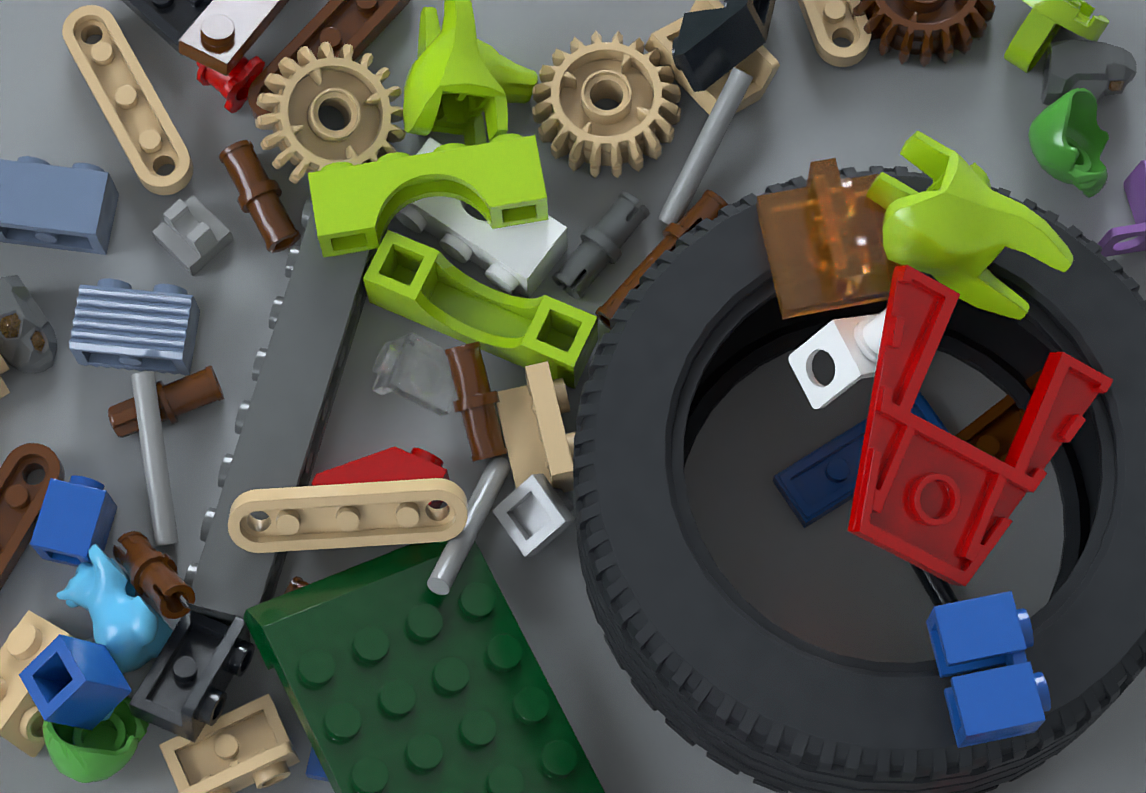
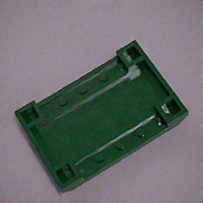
[243,541,605,793]

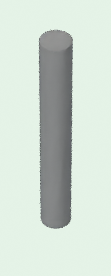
[658,67,753,224]
[131,371,178,546]
[427,456,511,595]

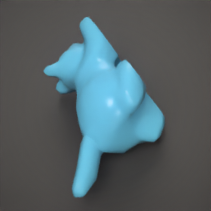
[56,544,173,721]

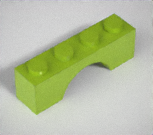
[308,133,548,258]
[363,230,598,389]

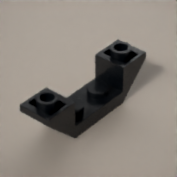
[672,0,776,92]

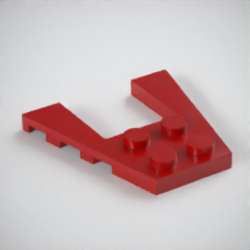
[848,265,1113,587]

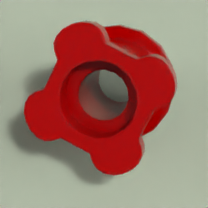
[196,56,265,113]

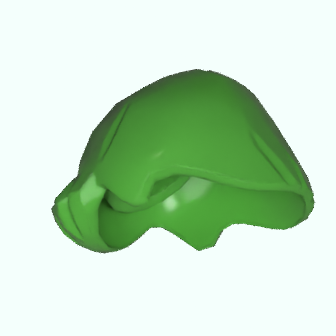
[1028,88,1109,198]
[43,696,149,783]

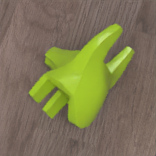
[403,0,538,146]
[866,130,1073,320]

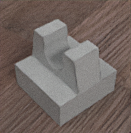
[152,195,234,276]
[492,474,575,557]

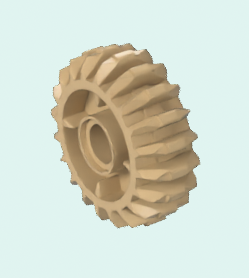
[532,30,681,178]
[255,42,406,184]

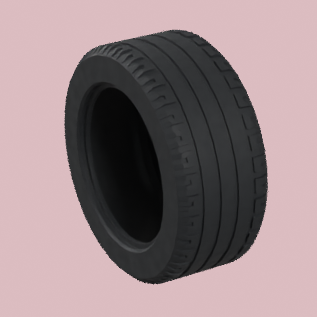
[573,166,1146,793]

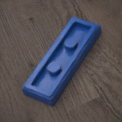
[772,391,949,528]

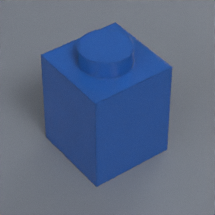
[30,475,117,567]
[19,634,132,730]

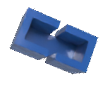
[926,591,1051,748]

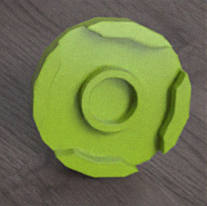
[1003,0,1109,73]

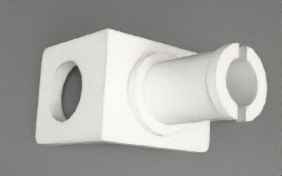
[789,308,887,409]

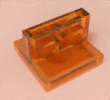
[756,158,902,319]

